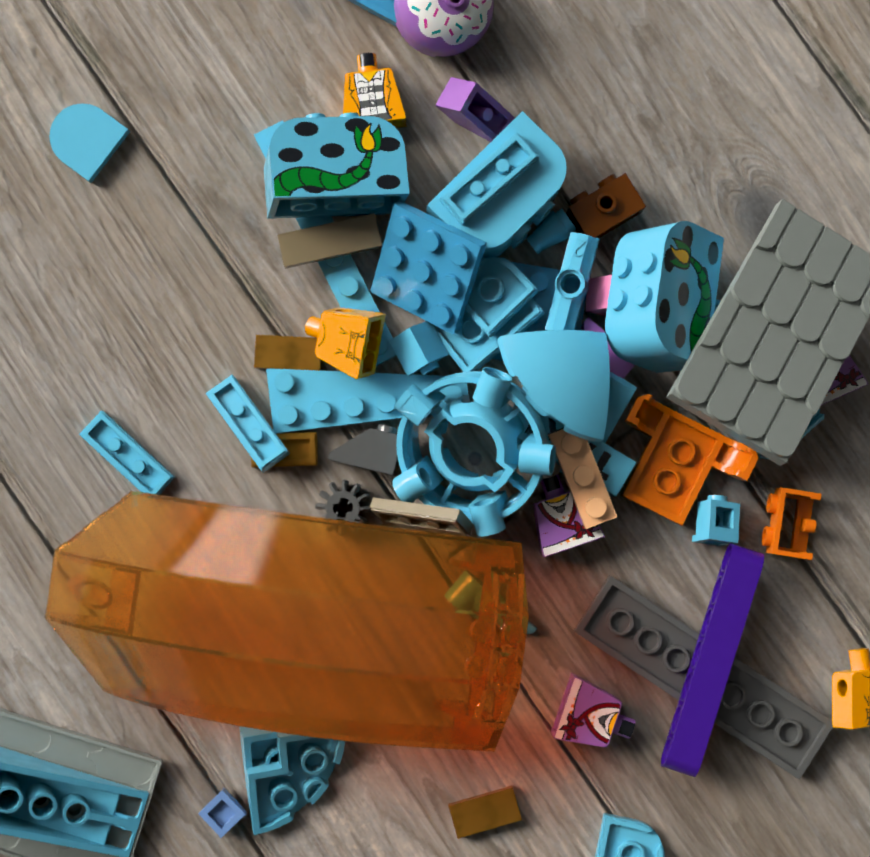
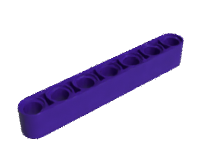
[661,543,764,777]

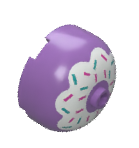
[394,0,494,57]

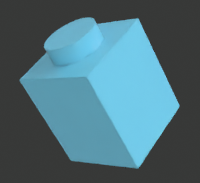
[389,321,449,376]

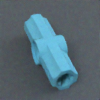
[545,232,600,330]

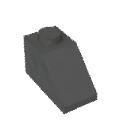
[328,424,398,476]

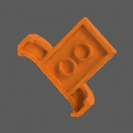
[621,394,759,526]

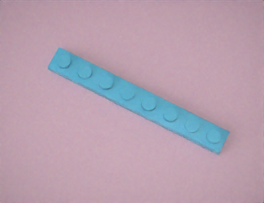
[254,120,396,366]

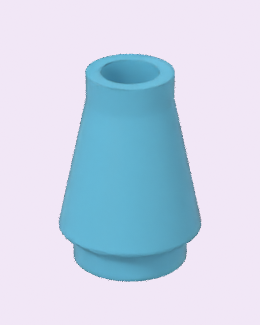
[526,208,577,254]

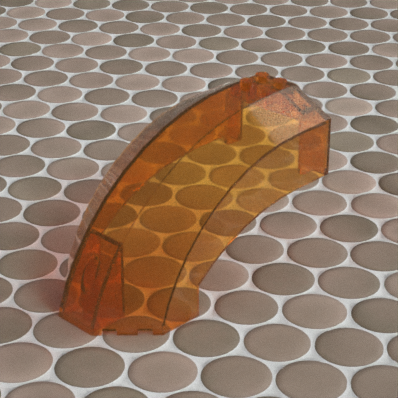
[45,490,529,752]

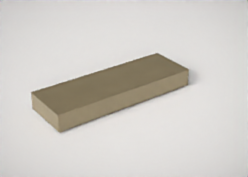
[277,213,382,269]
[369,497,473,535]

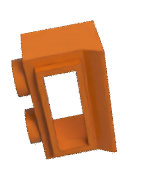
[762,487,822,560]

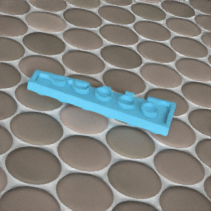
[266,368,469,434]

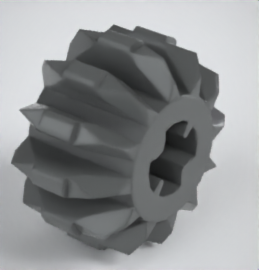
[315,480,372,536]

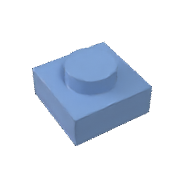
[198,788,247,838]

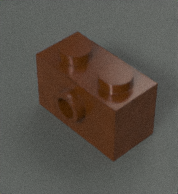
[566,173,646,238]

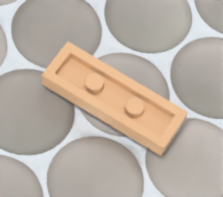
[548,429,617,529]

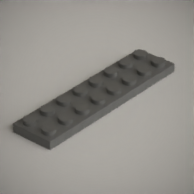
[573,575,833,780]

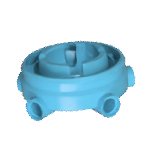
[392,367,556,537]

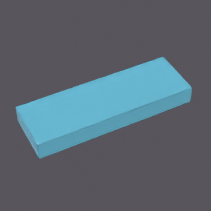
[440,131,539,225]
[205,374,290,473]
[79,410,176,501]

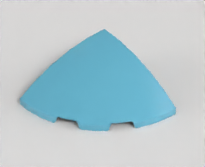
[498,330,610,442]
[239,721,346,835]

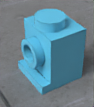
[692,495,740,546]

